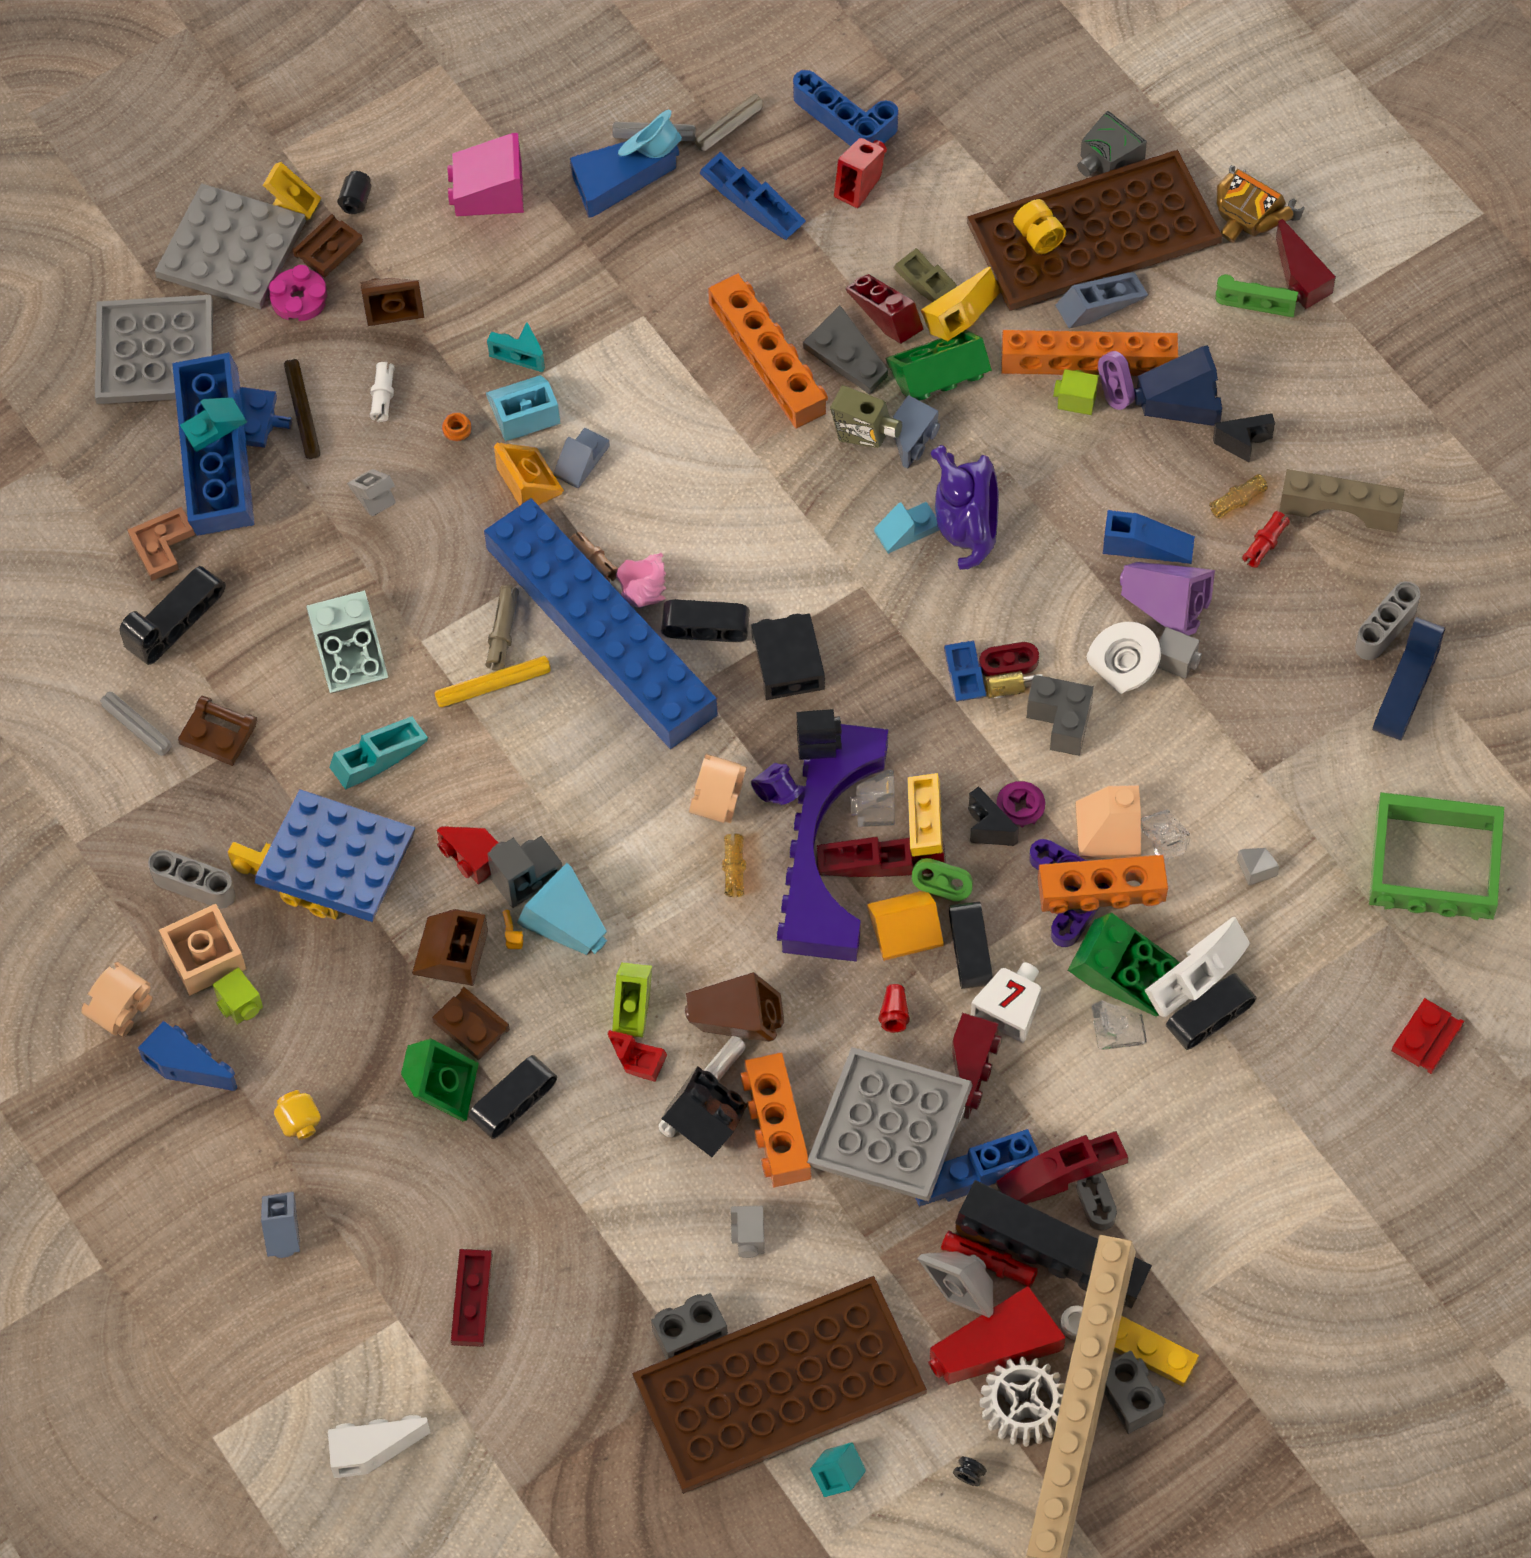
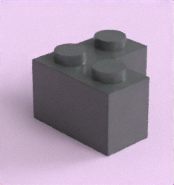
[1026,674,1094,756]
[487,835,563,908]

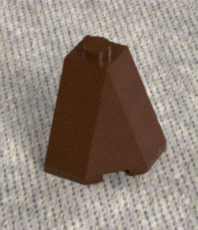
[685,972,784,1042]

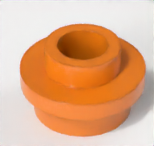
[442,413,472,441]

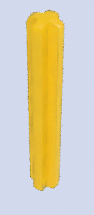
[434,656,551,708]

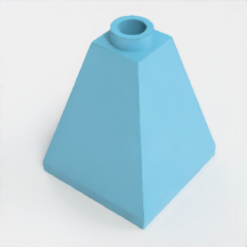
[517,863,607,955]

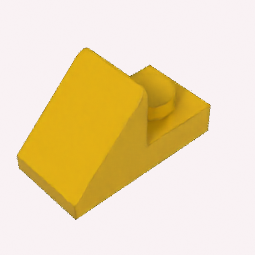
[262,162,321,220]

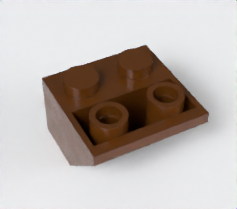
[412,909,488,986]

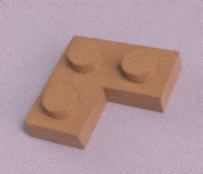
[127,507,195,581]

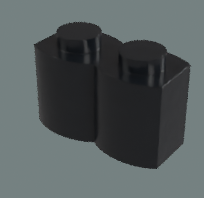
[796,709,842,760]

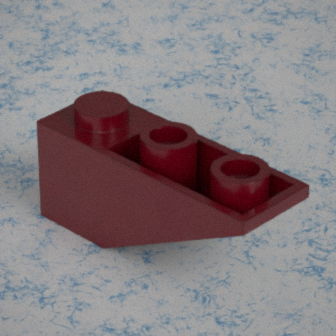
[845,274,924,344]
[952,1012,1002,1119]

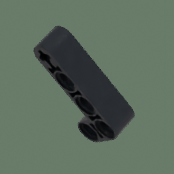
[119,566,226,665]

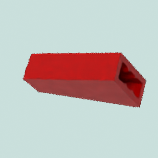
[928,1286,1066,1385]

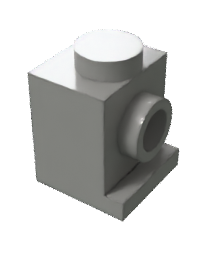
[731,1206,764,1258]

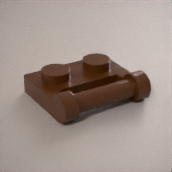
[178,695,257,766]

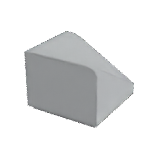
[1237,848,1279,885]

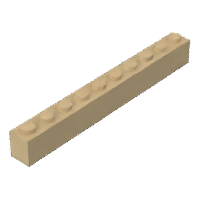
[1026,1235,1136,1558]

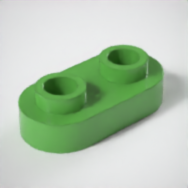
[912,858,973,901]

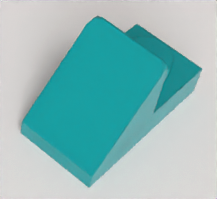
[487,322,545,372]
[180,397,247,452]

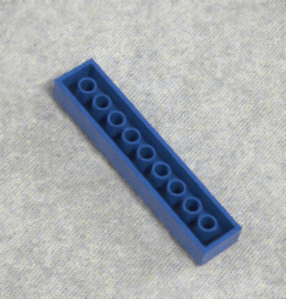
[484,498,718,749]

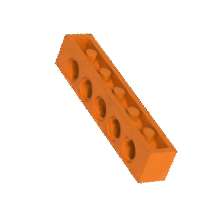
[708,273,828,429]
[1001,330,1178,376]

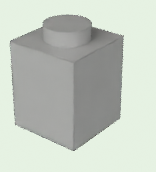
[1158,627,1202,679]

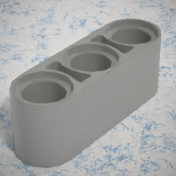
[1355,581,1420,660]
[148,850,236,909]

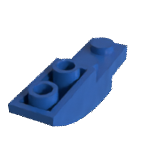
[915,1129,1039,1207]

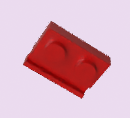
[1391,998,1464,1074]

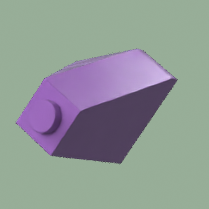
[1120,562,1215,636]

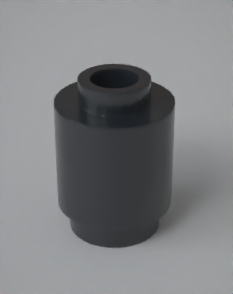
[337,171,372,215]

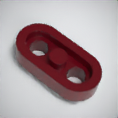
[979,642,1039,679]

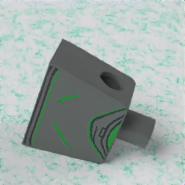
[1077,111,1147,177]

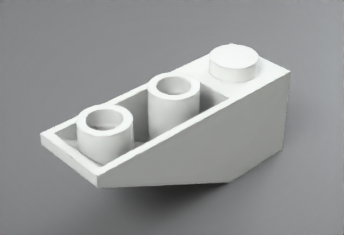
[328,1415,430,1478]

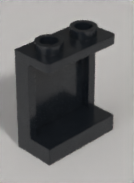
[751,613,825,700]

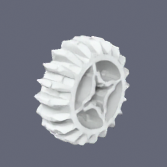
[980,1357,1065,1447]

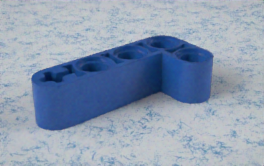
[793,70,898,146]

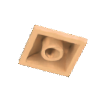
[1075,785,1141,859]

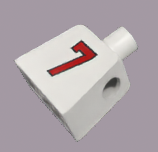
[971,962,1041,1043]

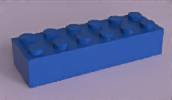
[172,352,255,536]

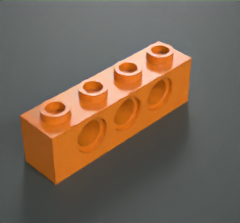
[1038,855,1168,914]
[740,1052,811,1188]

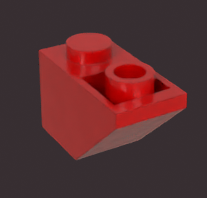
[437,826,499,885]

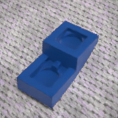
[944,640,986,702]

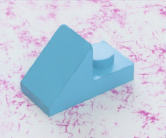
[874,502,939,554]

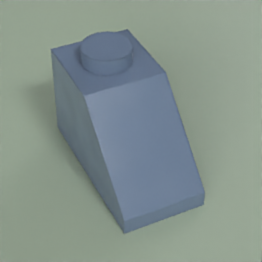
[261,1191,300,1258]

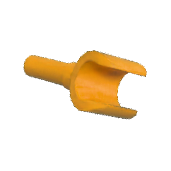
[502,909,523,949]

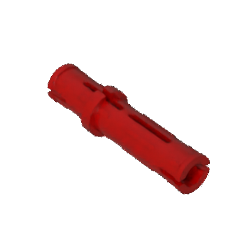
[941,1230,1038,1288]

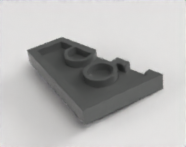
[803,305,888,395]

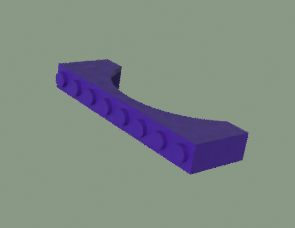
[777,724,888,962]

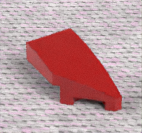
[607,1030,667,1082]

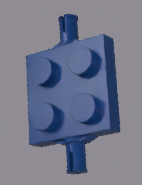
[240,387,292,448]

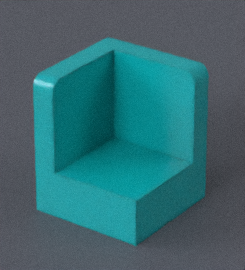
[810,1442,866,1497]

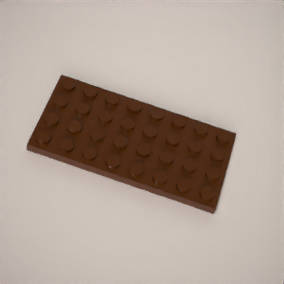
[967,149,1223,311]
[632,1275,927,1494]

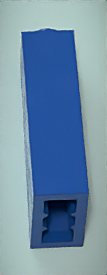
[570,141,680,218]

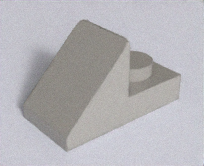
[347,469,396,516]

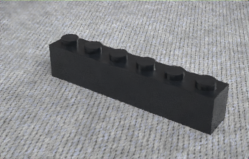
[955,1180,1152,1309]

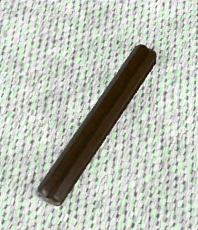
[284,359,321,460]

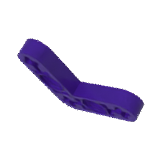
[1029,839,1110,947]

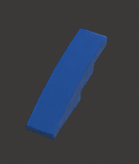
[699,151,806,240]

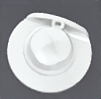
[1087,622,1161,694]

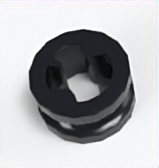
[953,1456,987,1487]

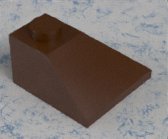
[360,278,425,326]

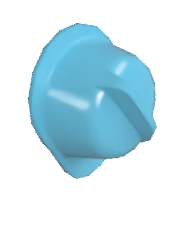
[618,109,682,158]

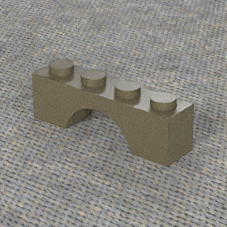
[1279,469,1405,533]

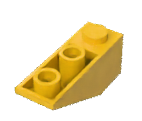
[921,267,1000,341]

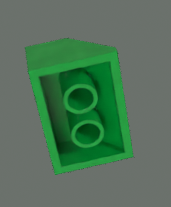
[886,330,992,401]

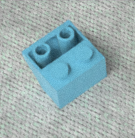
[486,375,560,442]

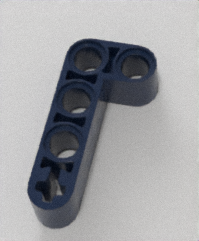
[1372,617,1446,741]

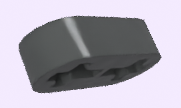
[1076,1173,1117,1231]

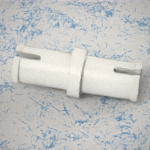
[370,362,395,422]

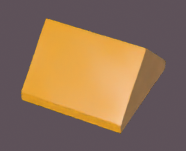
[494,442,564,506]
[867,891,944,961]

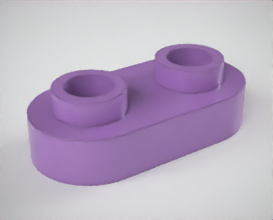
[1098,351,1135,410]

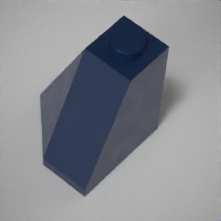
[1134,345,1222,426]

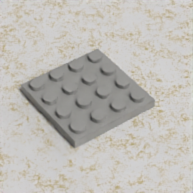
[155,183,306,310]
[95,295,213,404]
[807,1047,972,1202]

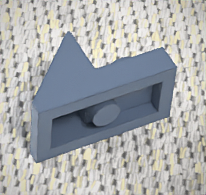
[553,427,610,489]

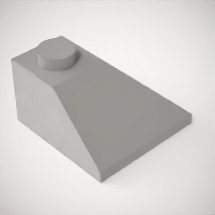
[917,1252,993,1317]

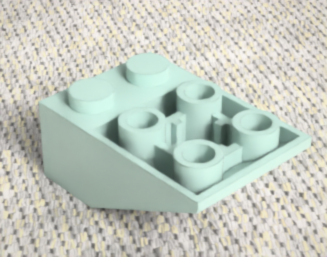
[306,591,388,693]

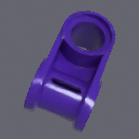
[751,762,803,805]

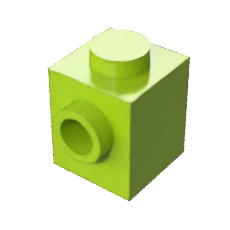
[1053,369,1099,415]
[212,967,263,1025]

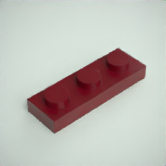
[451,1249,493,1347]

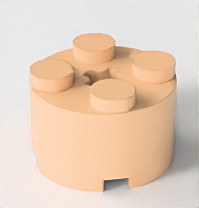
[689,754,747,823]
[82,962,153,1037]

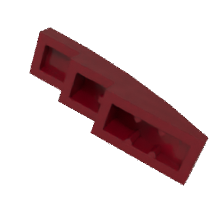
[817,837,946,877]

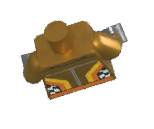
[1216,165,1305,243]

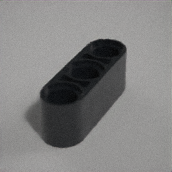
[661,599,750,642]
[949,901,993,989]
[1166,973,1257,1050]
[469,1055,557,1139]

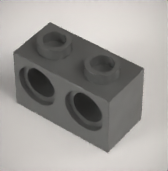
[651,1293,728,1359]
[1104,1350,1166,1434]

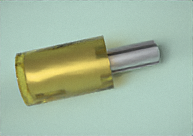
[985,671,1043,699]

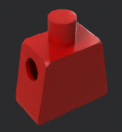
[834,138,887,209]

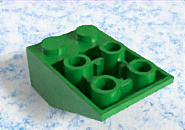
[1067,912,1181,1017]

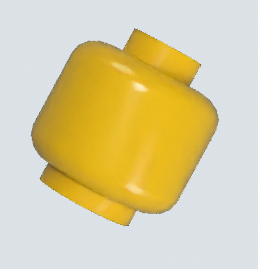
[274,1090,321,1140]

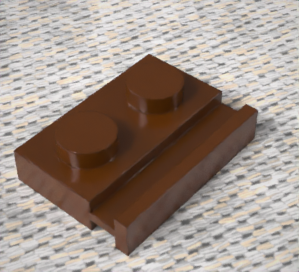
[293,214,363,278]
[432,987,510,1061]

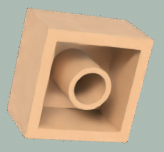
[159,904,246,996]

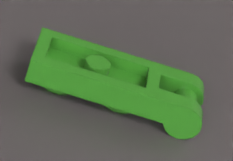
[1215,274,1298,317]

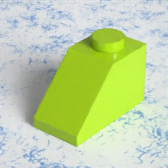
[612,962,652,1037]

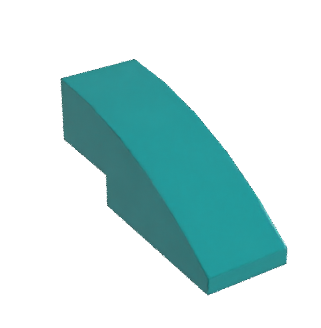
[329,716,428,790]

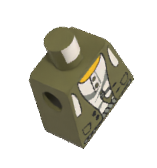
[830,385,902,448]

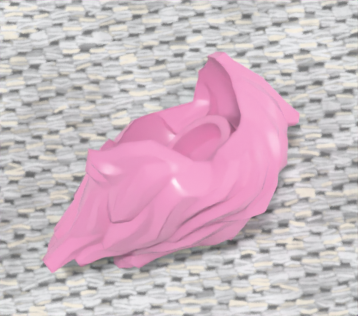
[616,553,666,608]

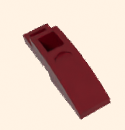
[996,1131,1129,1205]

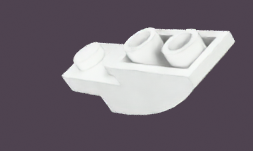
[1145,917,1250,1017]

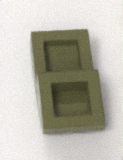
[894,248,957,302]

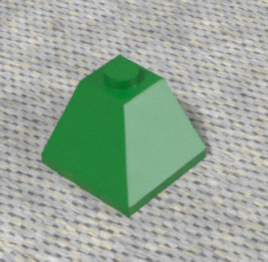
[401,1038,479,1122]

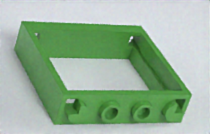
[1369,792,1504,921]

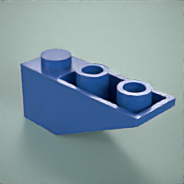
[1103,510,1195,564]
[138,1021,238,1091]

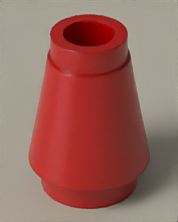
[878,984,910,1033]

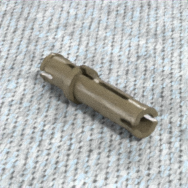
[485,585,519,671]

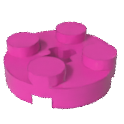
[269,265,327,321]

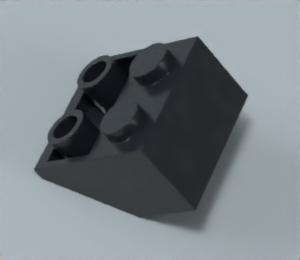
[661,1066,748,1157]

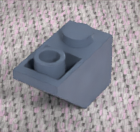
[893,395,940,469]

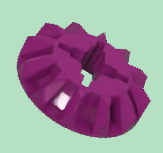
[996,781,1046,828]

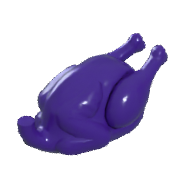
[931,445,999,570]

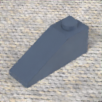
[1055,272,1148,329]

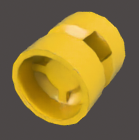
[1013,199,1066,254]

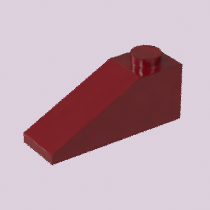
[1276,219,1336,309]

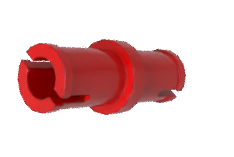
[1242,511,1290,568]

